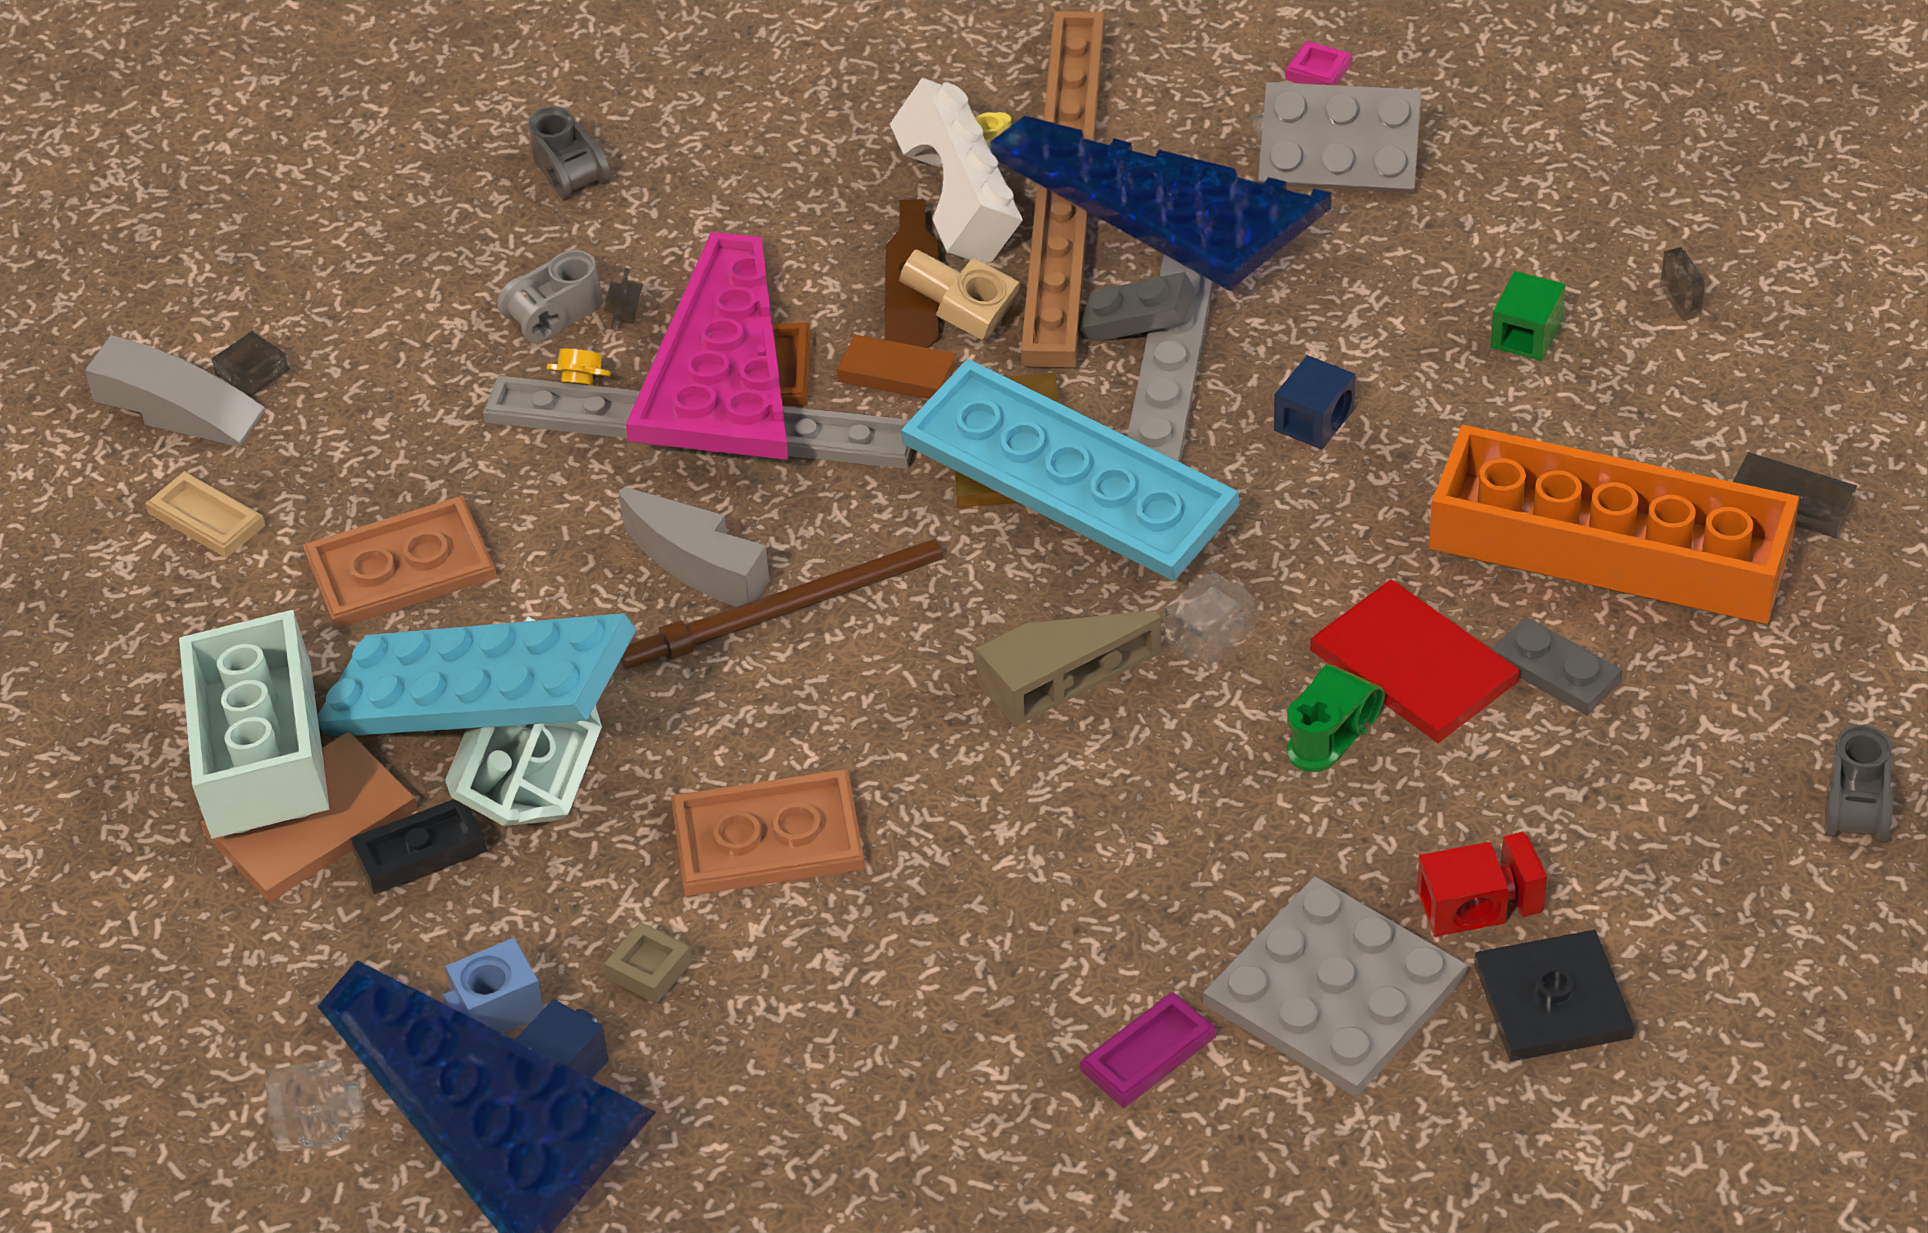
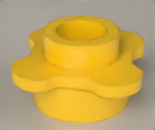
[547,348,611,386]

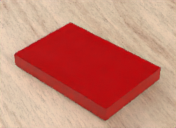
[1310,579,1520,743]

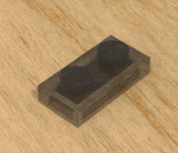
[1733,452,1857,538]

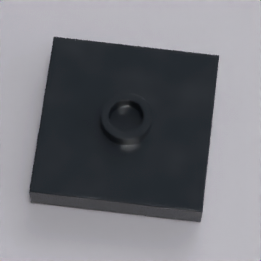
[1474,929,1634,1062]

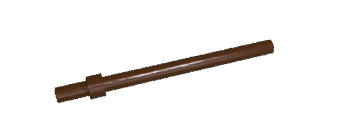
[620,539,943,669]

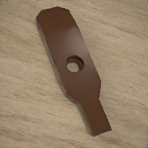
[885,199,939,348]

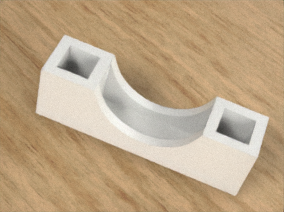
[890,78,1023,263]

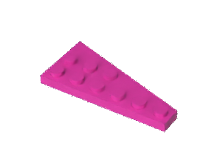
[626,232,788,460]

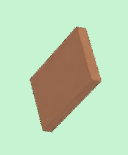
[303,495,497,629]
[201,731,418,902]
[671,769,865,896]

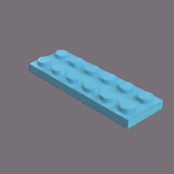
[901,358,1240,581]
[317,613,637,737]

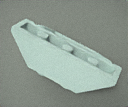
[445,617,602,826]

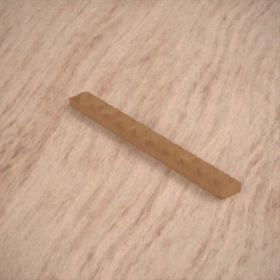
[1021,11,1104,368]

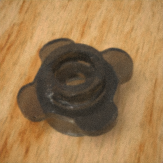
[604,268,643,330]

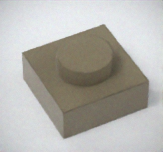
[604,922,693,1004]

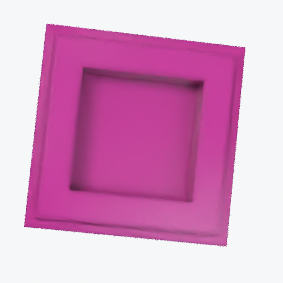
[1285,41,1352,85]

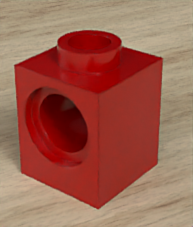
[1417,841,1516,937]

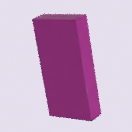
[1080,991,1216,1108]

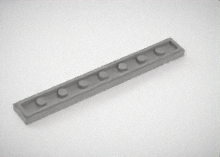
[483,376,914,469]

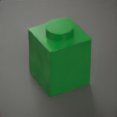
[1490,271,1566,361]

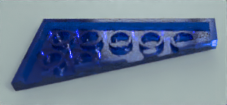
[990,116,1332,291]
[317,960,657,1233]

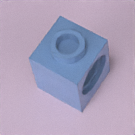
[442,938,544,1044]

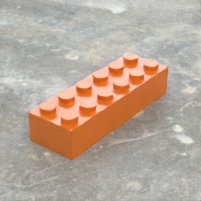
[1429,424,1800,624]

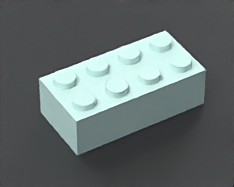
[179,610,330,839]

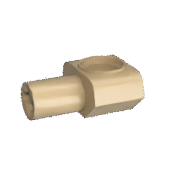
[899,249,1020,340]

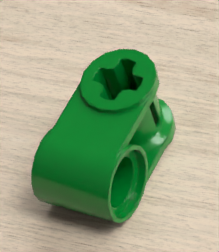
[1287,664,1384,772]

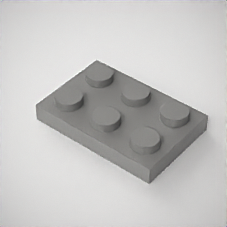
[1258,82,1421,194]

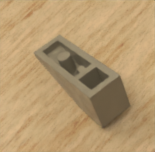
[975,610,1161,727]

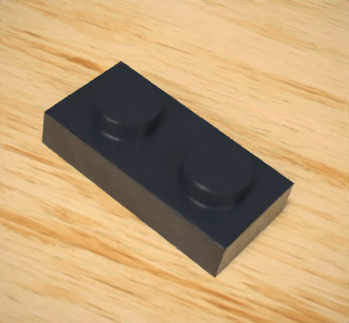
[350,799,487,894]

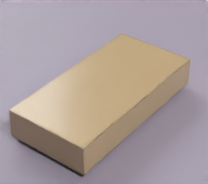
[145,471,265,558]

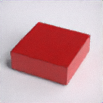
[1501,831,1547,917]

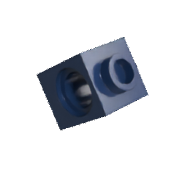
[1274,355,1356,450]

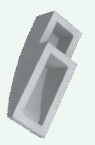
[85,335,265,447]
[619,487,770,607]

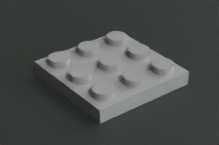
[1203,876,1467,1098]

